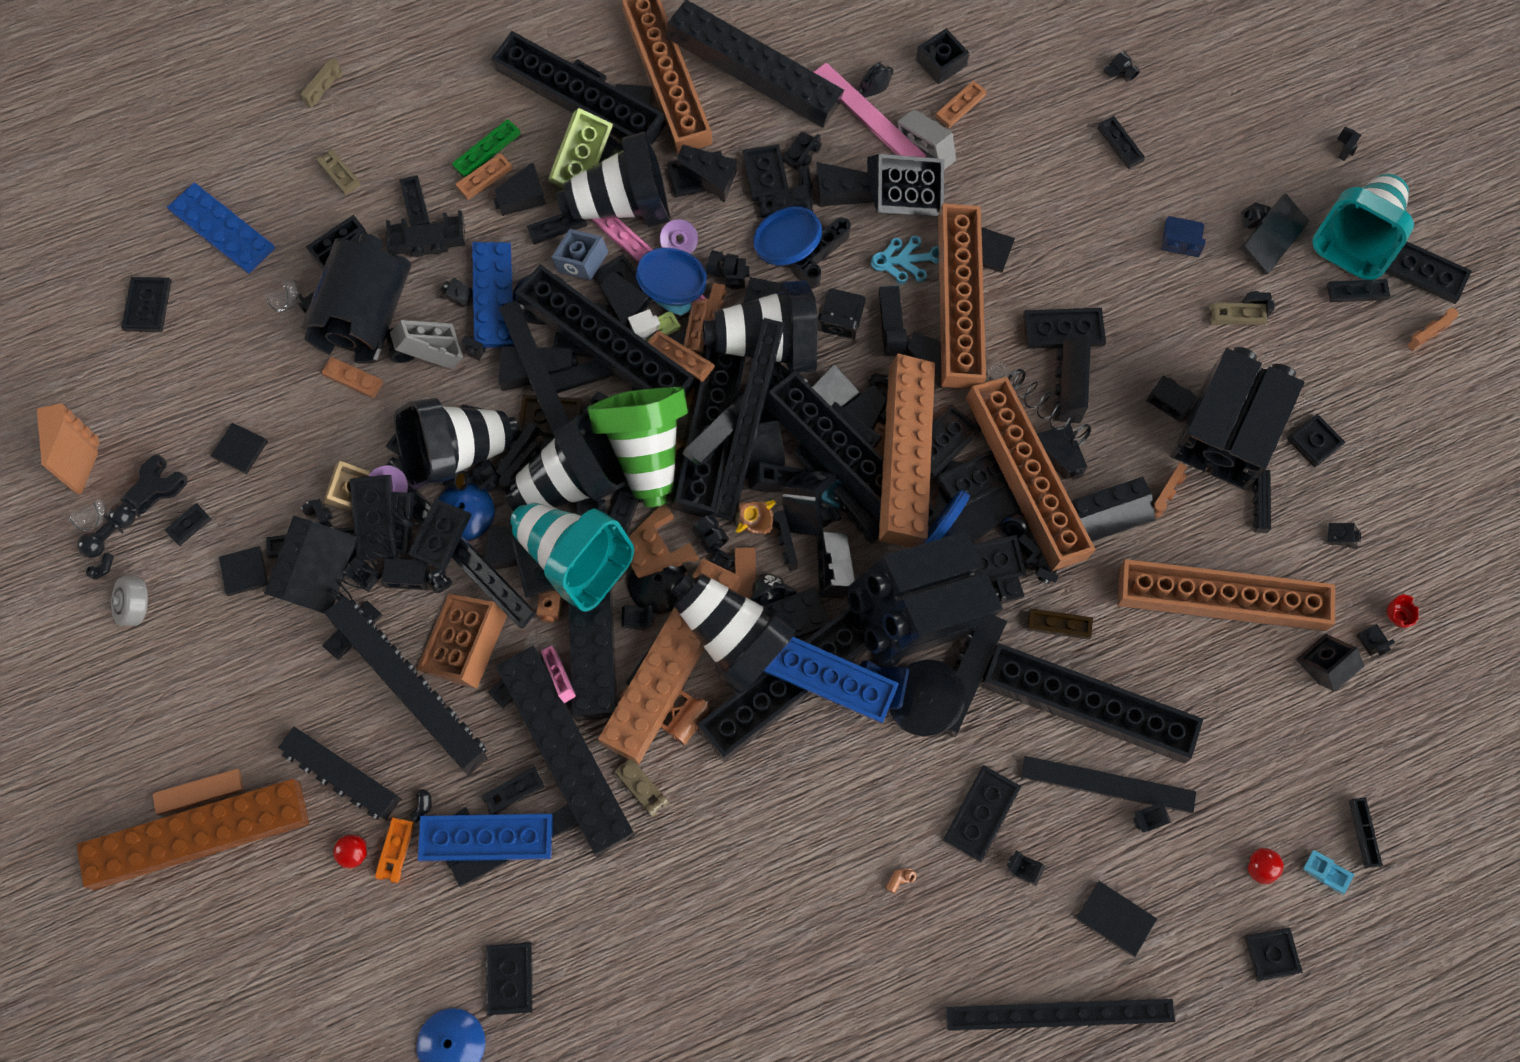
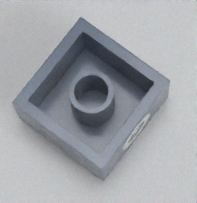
[551,229,608,281]

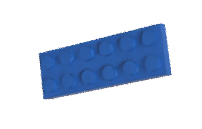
[167,182,276,274]
[472,242,514,348]
[763,637,899,724]
[418,814,553,861]

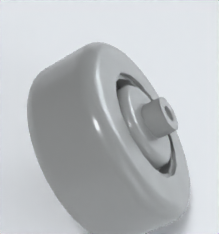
[111,576,148,626]

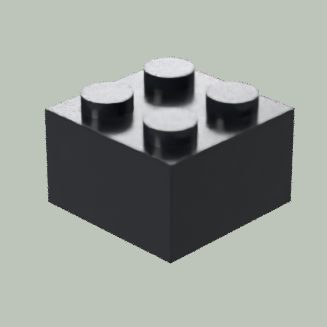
[916,28,970,84]

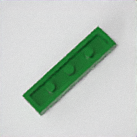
[452,119,521,178]

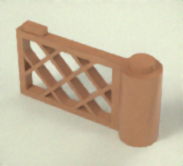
[619,685,711,745]

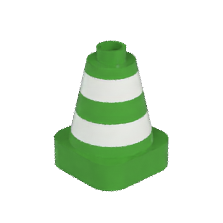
[588,387,688,507]

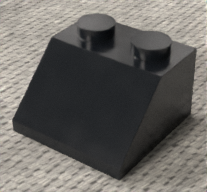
[1297,634,1364,692]

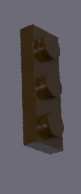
[1027,608,1093,640]

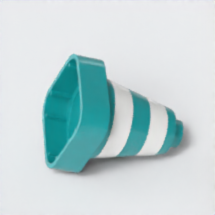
[1312,174,1414,280]
[510,502,634,612]

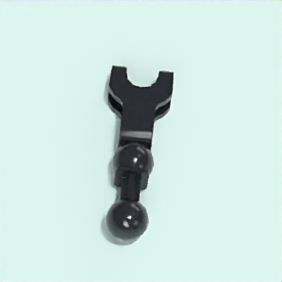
[77,454,188,558]

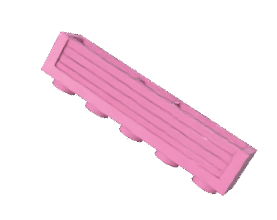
[541,645,576,703]

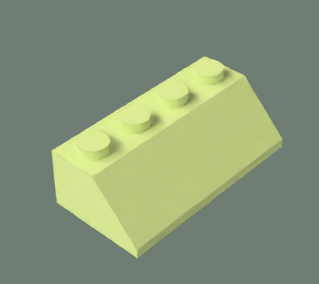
[547,108,613,189]

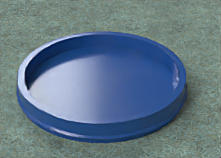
[753,207,822,265]
[636,248,707,305]
[923,489,970,544]

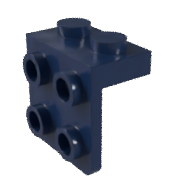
[1161,216,1206,257]
[861,661,909,709]

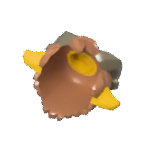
[734,500,776,534]

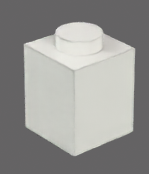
[628,309,660,340]

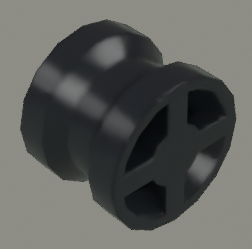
[426,568,453,594]

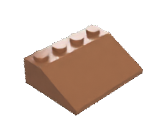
[37,403,100,495]
[416,594,507,689]

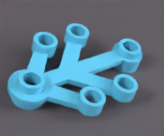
[871,236,939,285]

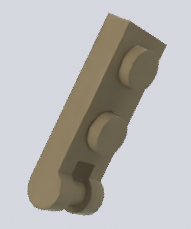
[300,59,342,108]
[316,149,361,195]
[1209,303,1267,326]
[615,759,669,817]

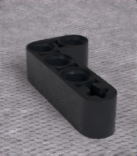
[791,217,851,288]
[879,285,907,356]

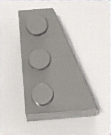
[897,109,956,170]
[390,320,463,369]

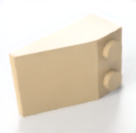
[323,461,371,512]

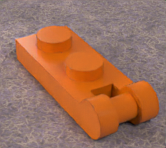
[375,817,415,883]

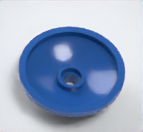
[438,483,495,541]
[417,1008,486,1062]

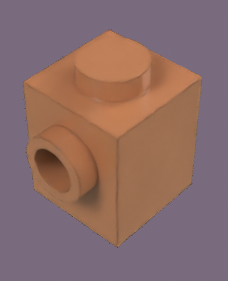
[536,591,563,623]

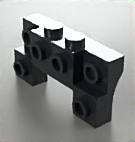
[386,210,466,257]

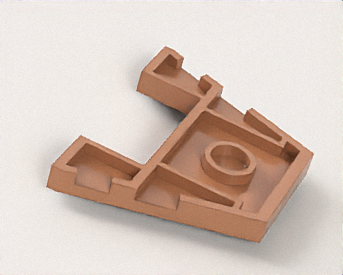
[629,504,700,578]

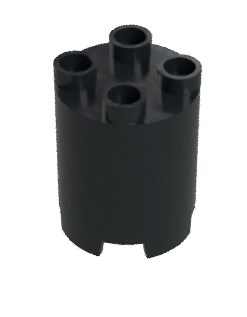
[301,233,412,364]

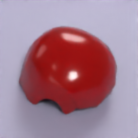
[1386,594,1419,629]
[333,834,367,869]
[1247,848,1284,884]

